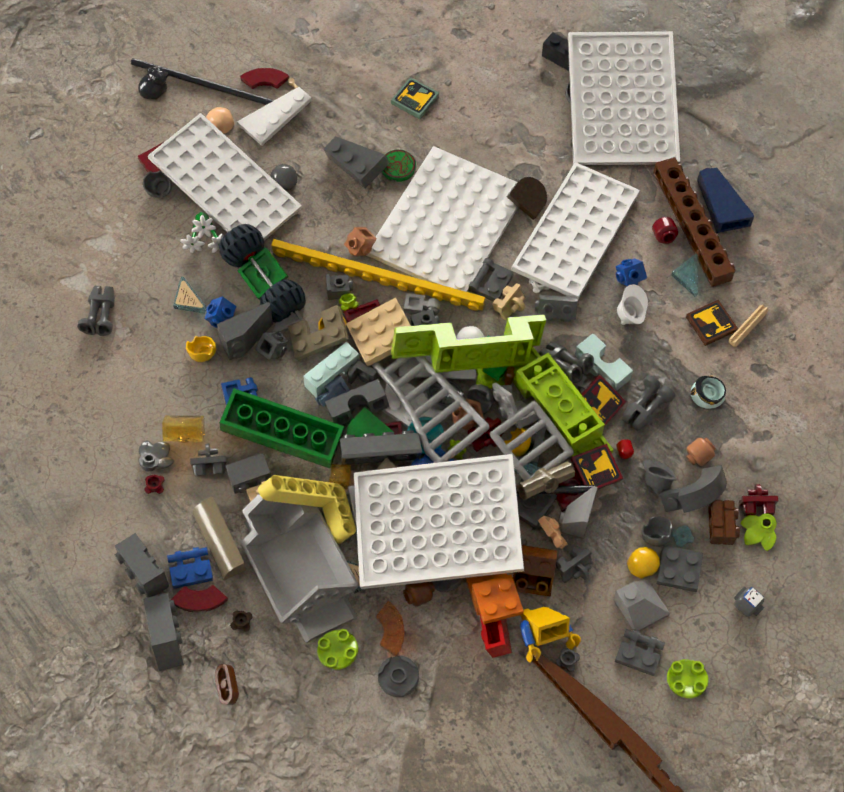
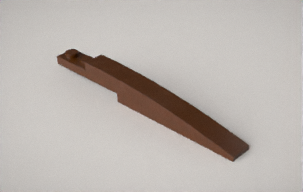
[532,654,684,792]

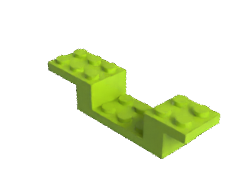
[391,315,546,373]
[512,346,614,458]

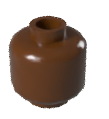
[403,582,435,607]

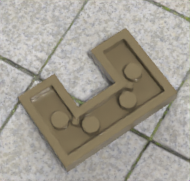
[288,305,348,361]

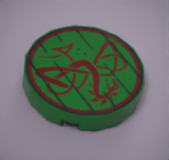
[382,149,416,182]

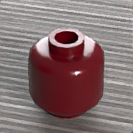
[652,217,679,244]

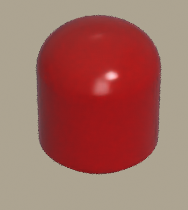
[616,439,634,459]

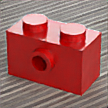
[479,612,512,658]

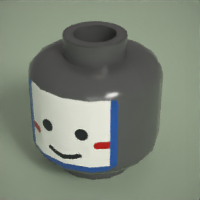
[734,586,765,617]

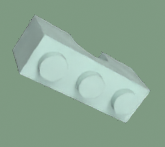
[575,333,633,391]
[304,342,359,397]

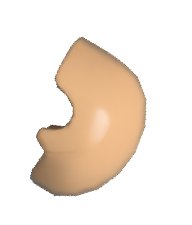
[206,107,234,134]

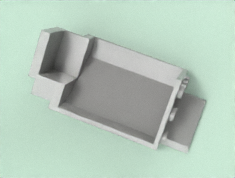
[241,494,359,643]

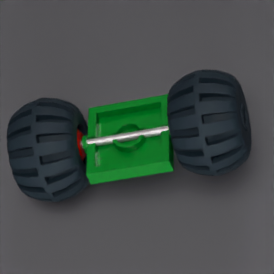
[219,224,306,323]

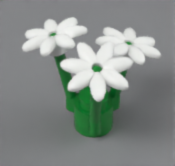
[181,212,224,253]

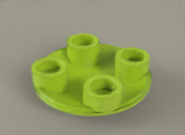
[317,629,358,670]
[667,659,708,698]

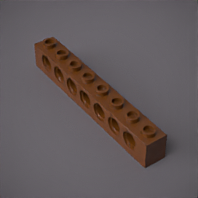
[653,157,735,287]

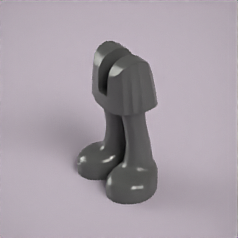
[77,285,115,336]
[539,342,594,383]
[622,375,676,431]

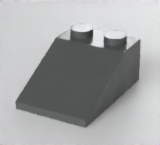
[217,302,273,360]

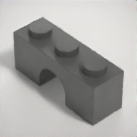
[325,379,390,426]

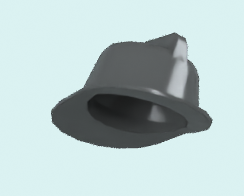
[643,460,677,494]

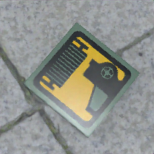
[391,77,439,119]

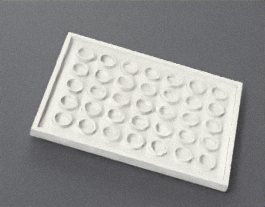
[568,31,680,165]
[366,146,518,292]
[354,454,524,589]

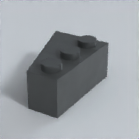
[324,136,389,189]
[114,533,169,598]
[143,593,184,671]

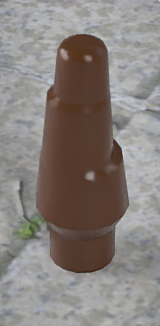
[504,366,515,385]

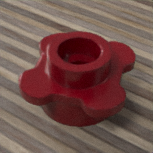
[144,475,165,494]

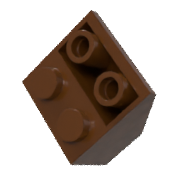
[513,545,557,597]

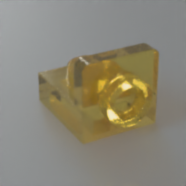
[329,464,351,490]

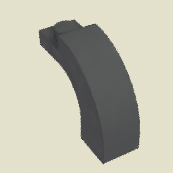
[660,465,727,513]

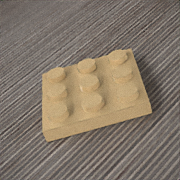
[346,298,411,367]

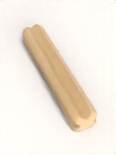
[729,305,768,347]

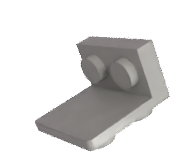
[492,383,539,429]

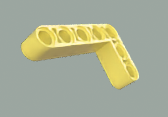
[258,475,356,544]

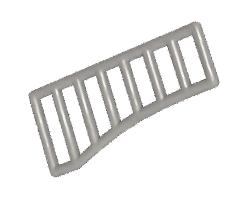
[371,356,489,463]

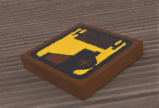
[686,300,738,346]

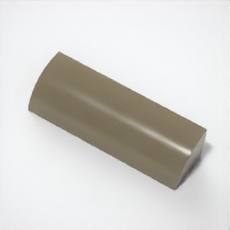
[193,496,246,580]

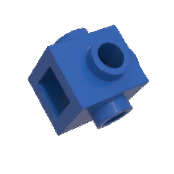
[616,258,647,286]
[205,296,237,328]

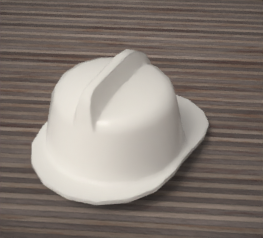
[617,284,648,325]

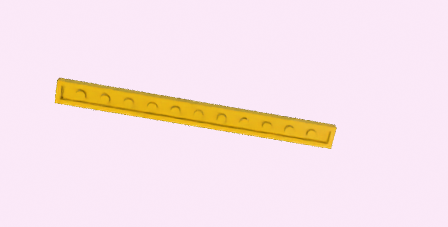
[271,239,485,311]

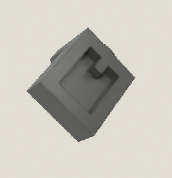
[347,360,378,384]

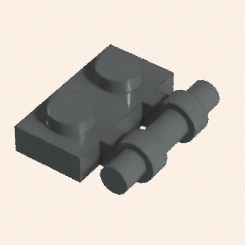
[615,629,665,676]

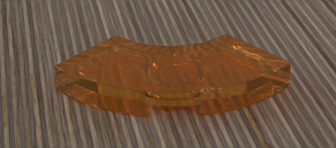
[376,601,405,657]

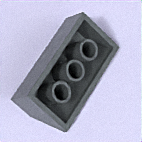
[339,430,422,465]

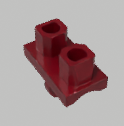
[467,417,504,452]
[739,484,779,516]

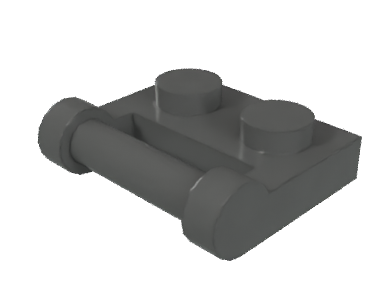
[469,258,514,302]

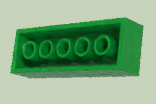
[219,388,344,468]

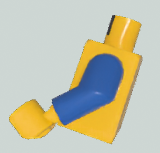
[520,607,581,662]

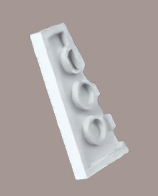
[237,87,312,146]

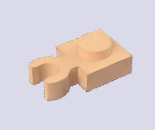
[538,516,568,549]

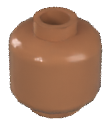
[686,437,716,466]

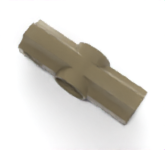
[517,461,575,500]

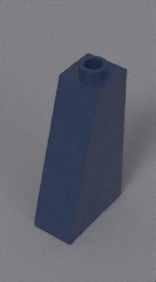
[697,167,754,233]

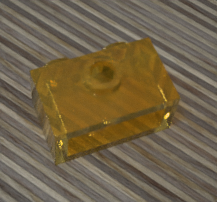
[162,415,205,443]

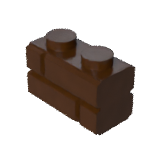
[708,500,740,545]

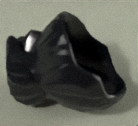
[138,66,168,99]

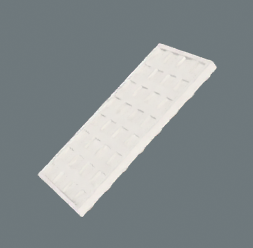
[148,113,302,241]
[511,162,640,300]

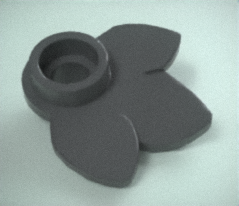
[139,440,174,471]

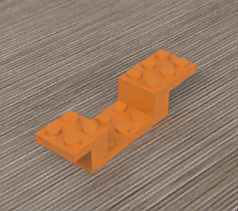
[465,573,524,624]

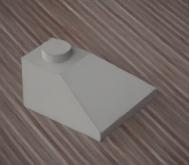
[559,486,598,538]
[614,580,670,631]

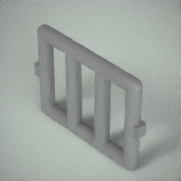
[490,401,574,481]

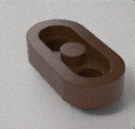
[215,664,239,705]

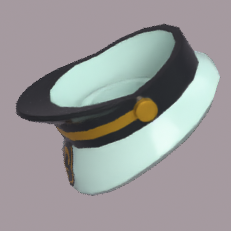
[691,376,726,409]

